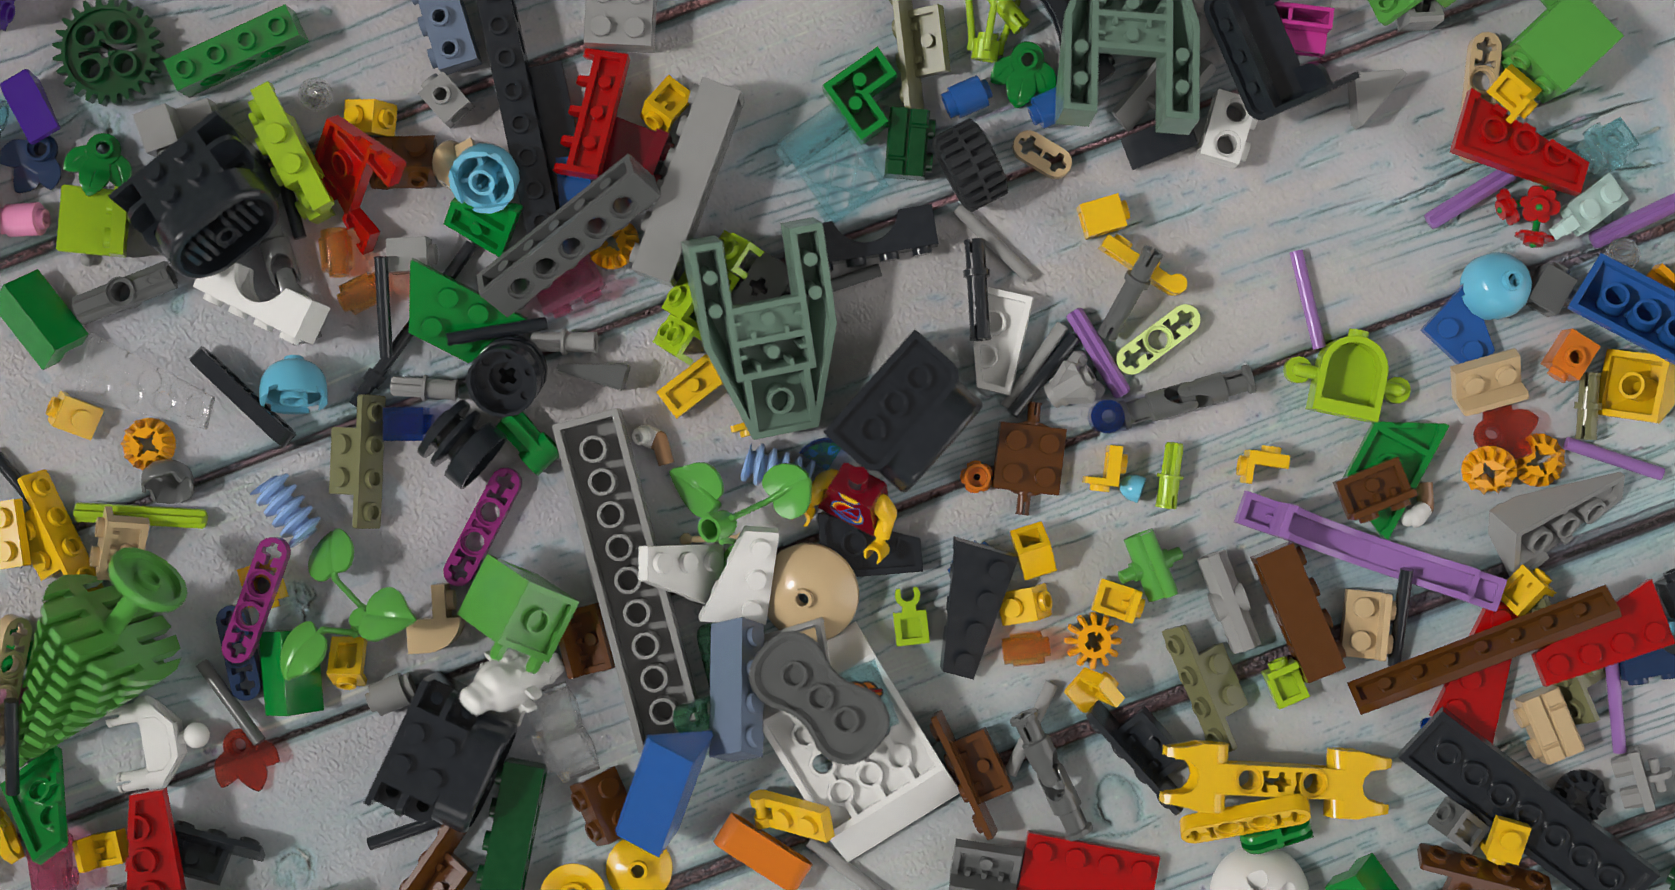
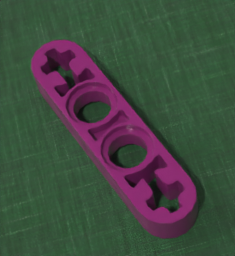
[443,468,522,586]
[221,537,291,663]

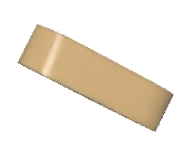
[1012,130,1072,179]

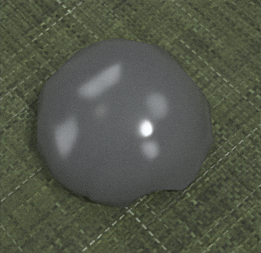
[141,459,194,504]

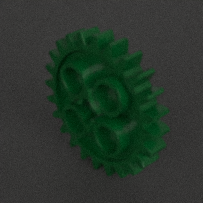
[52,0,165,107]

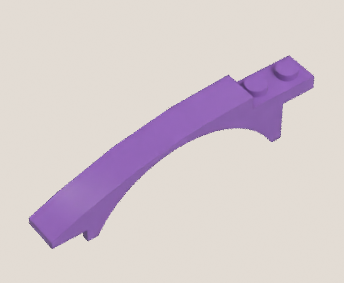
[1234,490,1507,612]

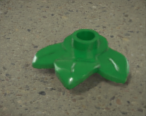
[990,41,1056,108]
[63,133,132,197]

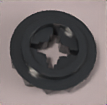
[1554,770,1609,820]

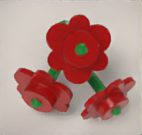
[1495,185,1561,248]

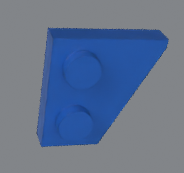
[1420,284,1495,364]

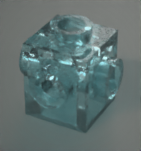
[1575,117,1640,175]

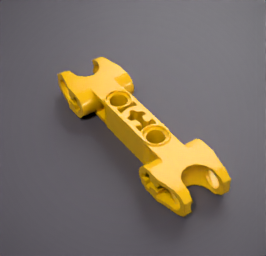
[1159,740,1392,820]

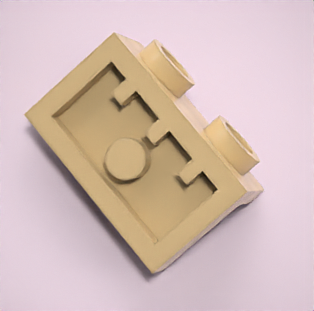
[1450,348,1529,416]
[90,506,150,581]
[1340,588,1397,661]

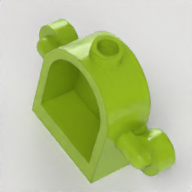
[1283,328,1411,423]

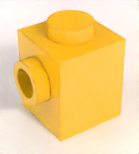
[1010,521,1057,581]

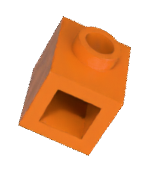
[1540,328,1601,383]

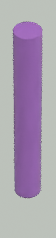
[1289,249,1326,350]
[1563,437,1665,480]
[1605,663,1627,754]

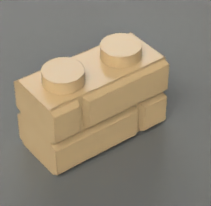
[1513,685,1585,765]

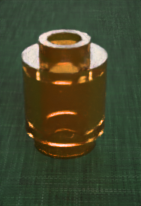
[318,227,356,278]
[336,271,377,315]
[1001,630,1051,667]

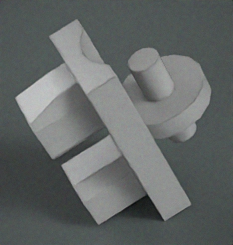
[1611,745,1673,813]

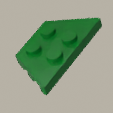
[409,258,528,363]
[1343,422,1449,540]

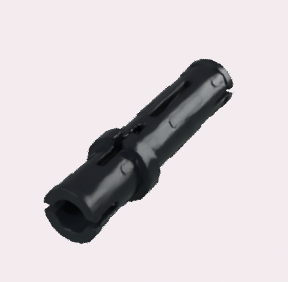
[963,238,991,341]

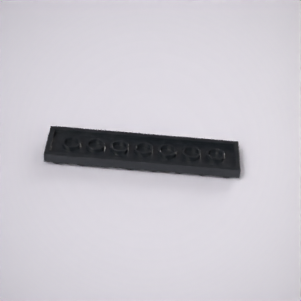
[1398,706,1660,890]

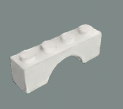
[193,262,330,345]

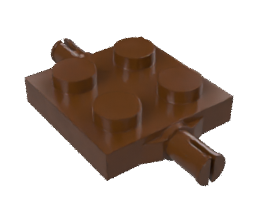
[991,402,1067,516]

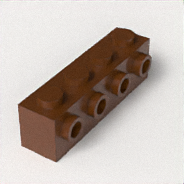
[1250,542,1347,684]

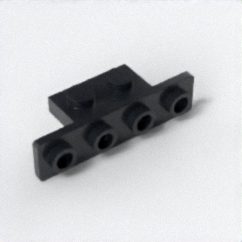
[1086,700,1185,815]
[174,820,265,886]

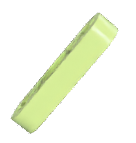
[1115,304,1201,375]

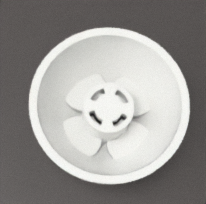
[1210,847,1309,890]

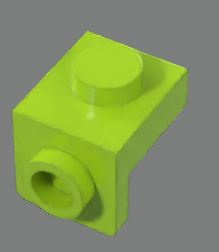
[1261,656,1310,710]

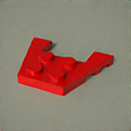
[314,115,407,255]

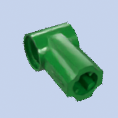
[496,412,560,476]

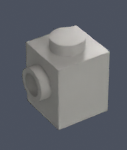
[418,71,475,129]

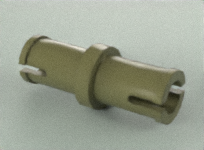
[1574,372,1602,440]

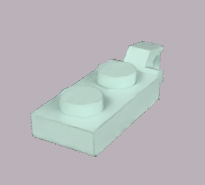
[1549,172,1629,241]

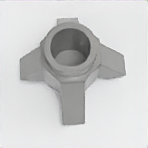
[1044,351,1105,408]

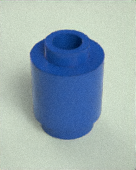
[941,75,993,119]
[1027,87,1056,129]

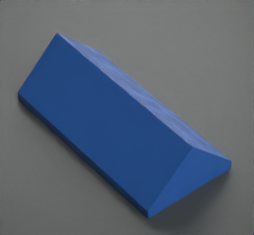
[1567,253,1675,365]
[615,731,714,858]

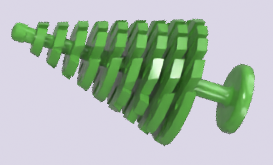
[19,547,188,767]

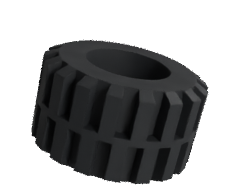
[933,118,1008,213]

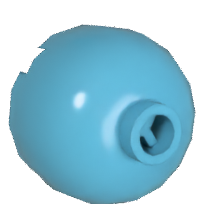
[448,143,520,214]
[1460,252,1532,320]
[259,355,328,414]

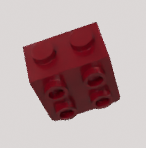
[602,116,675,183]

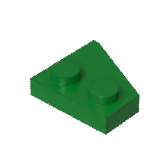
[444,197,523,257]

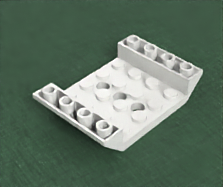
[763,621,959,863]

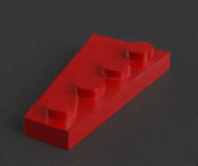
[1449,88,1590,197]
[1531,579,1675,687]
[1429,601,1518,744]
[125,787,187,890]
[1017,831,1160,890]

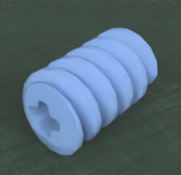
[741,443,816,486]
[250,473,321,549]

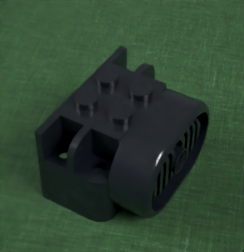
[108,110,281,279]
[823,329,983,492]
[363,671,518,833]

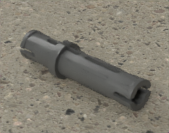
[1097,245,1163,342]

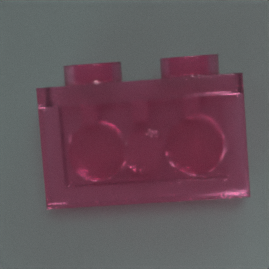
[536,253,607,319]
[25,825,79,890]

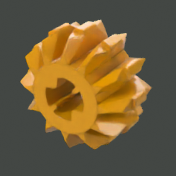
[1064,612,1122,669]

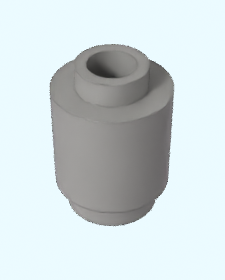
[365,673,417,716]

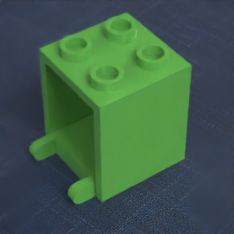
[1501,0,1624,103]
[457,554,579,674]

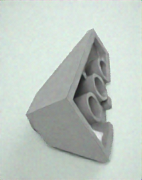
[1488,472,1625,576]

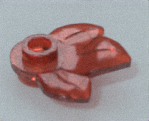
[1473,405,1539,459]
[214,728,280,792]

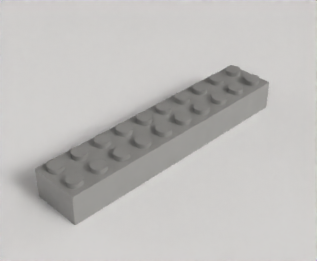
[552,408,707,753]

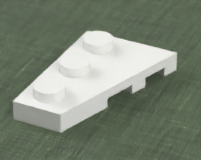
[974,287,1034,396]
[698,526,779,625]
[639,544,724,605]

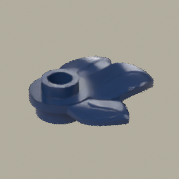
[0,135,62,194]

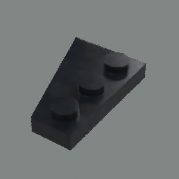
[818,513,923,577]

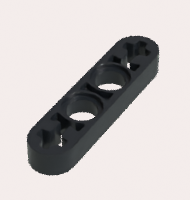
[189,346,296,447]

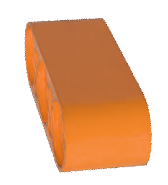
[713,812,813,890]

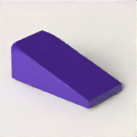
[0,69,61,145]

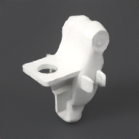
[460,649,565,727]

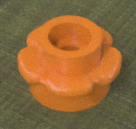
[960,460,993,493]

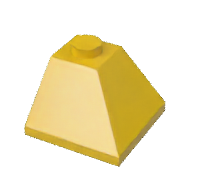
[1598,349,1675,424]

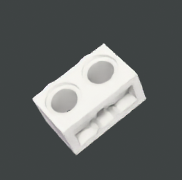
[1195,89,1258,169]

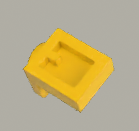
[640,75,691,133]
[1501,564,1557,617]
[327,636,367,690]

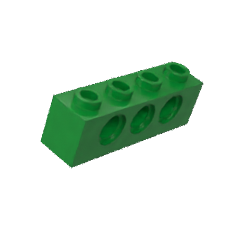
[163,4,309,98]

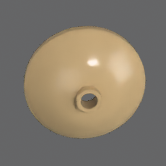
[767,543,859,642]

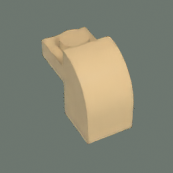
[406,583,465,654]

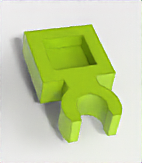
[893,586,930,647]

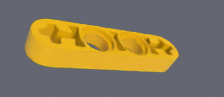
[1179,795,1311,843]

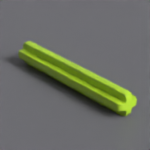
[73,502,208,529]

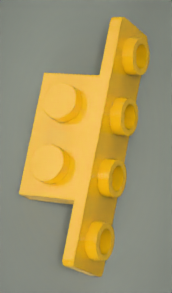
[17,469,104,592]

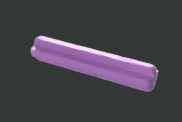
[1424,169,1517,229]
[1588,193,1675,248]
[1067,307,1130,398]

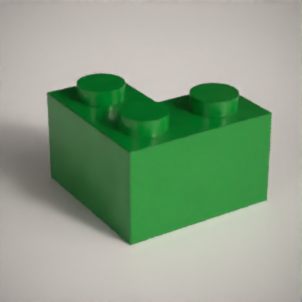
[822,46,897,146]

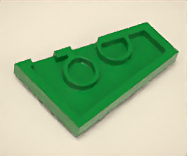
[0,746,68,865]

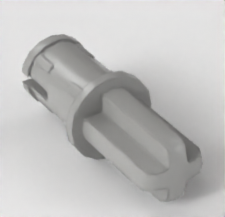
[530,329,598,355]
[390,375,459,401]

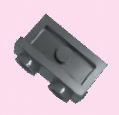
[949,838,1022,890]

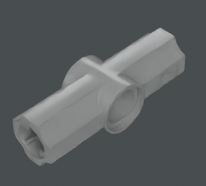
[1197,549,1261,654]

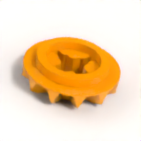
[590,222,639,269]
[120,418,176,470]
[1511,433,1566,487]
[1461,446,1517,495]

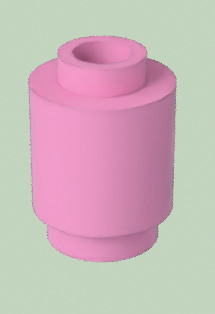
[0,202,51,237]

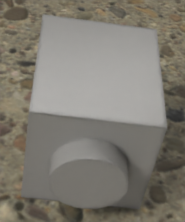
[385,236,438,275]

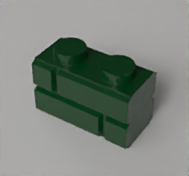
[884,107,936,181]

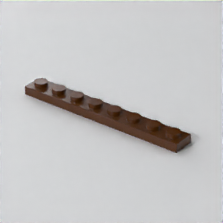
[1347,584,1622,715]

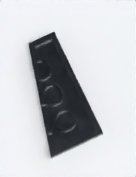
[940,536,1019,680]

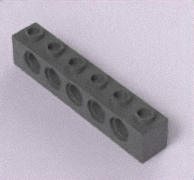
[476,153,661,318]

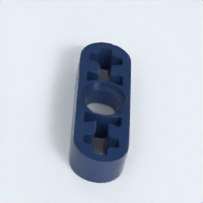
[216,604,263,701]

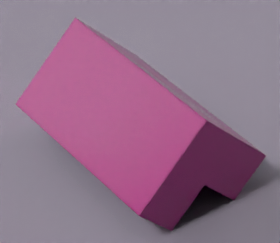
[1274,1,1335,58]

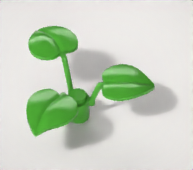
[669,462,812,568]
[280,528,417,681]

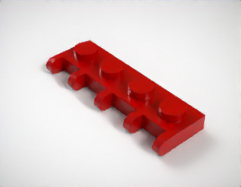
[553,48,630,180]

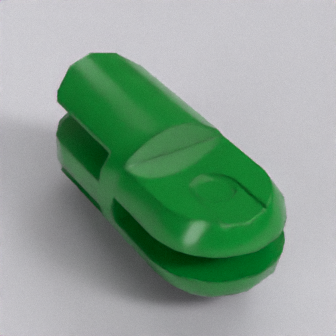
[1240,820,1314,855]

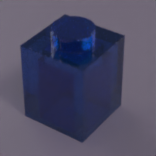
[383,407,435,441]

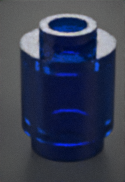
[1088,400,1125,434]

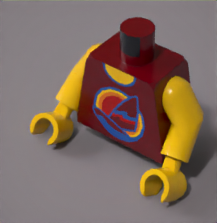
[792,462,897,564]

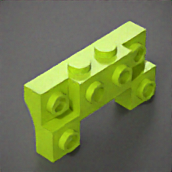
[247,81,336,225]
[652,230,764,366]

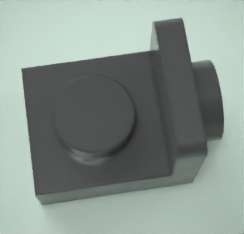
[1428,797,1491,855]

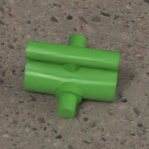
[1118,528,1183,602]

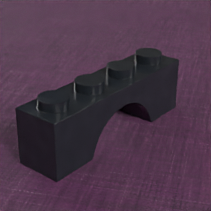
[822,204,939,272]

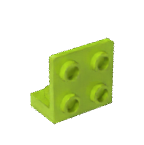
[56,184,129,258]

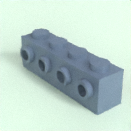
[412,0,483,75]
[709,617,764,762]

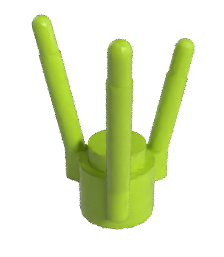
[965,0,1021,63]

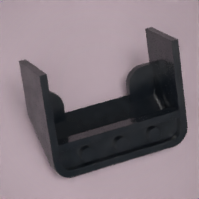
[1204,0,1360,120]

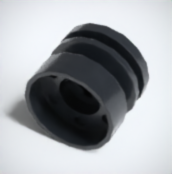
[467,335,548,417]
[417,399,508,489]

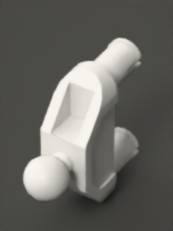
[105,695,210,794]

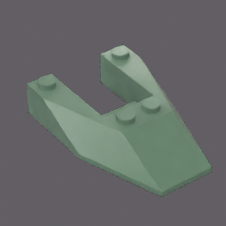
[1055,0,1200,135]
[681,217,837,440]

